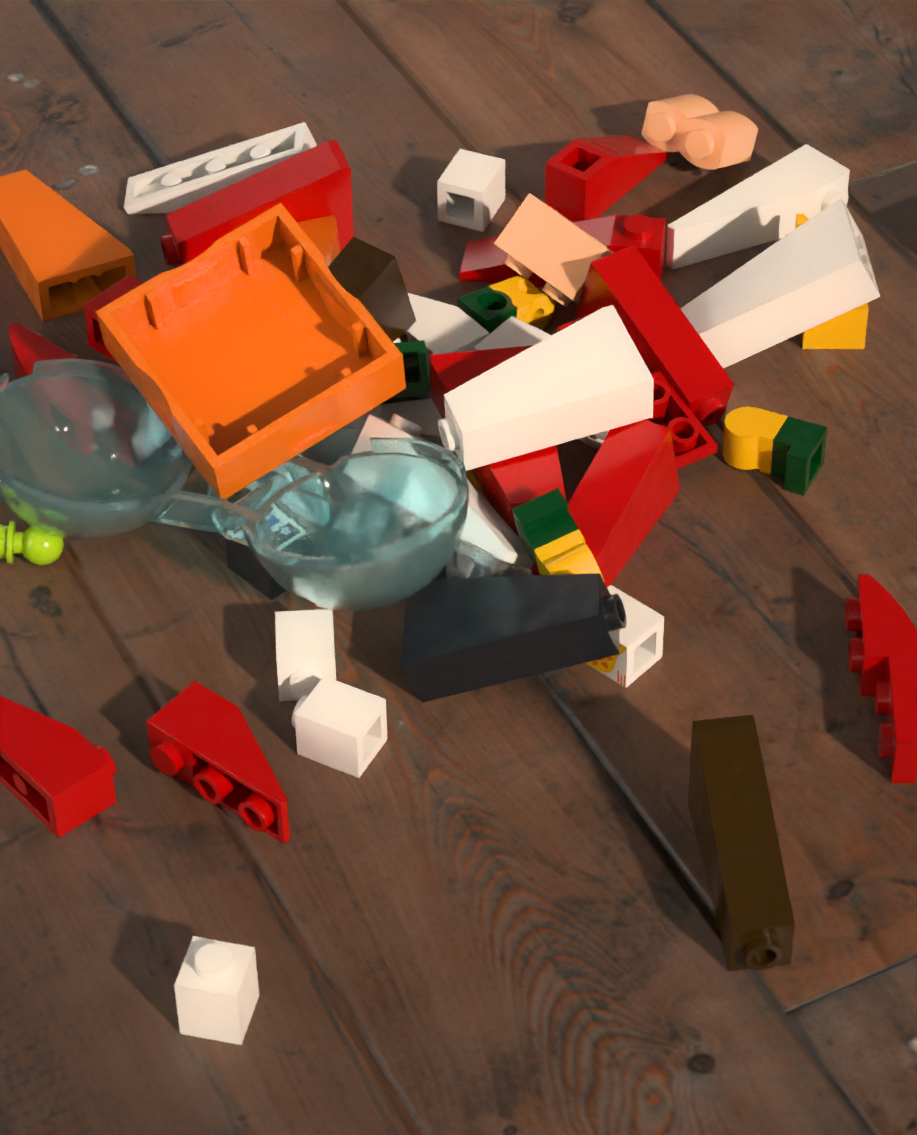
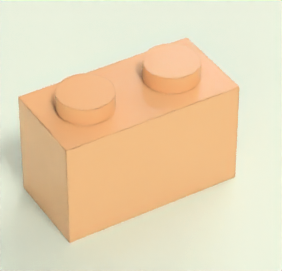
[494,193,615,307]

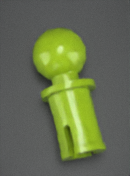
[0,520,64,566]

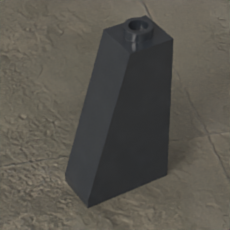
[401,573,627,702]

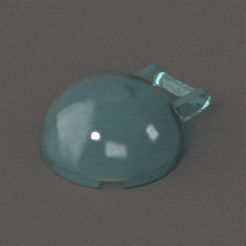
[0,358,233,541]
[211,437,469,612]

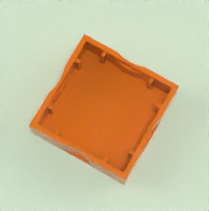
[96,203,406,502]

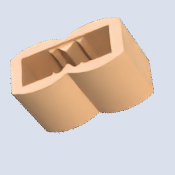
[641,94,758,170]

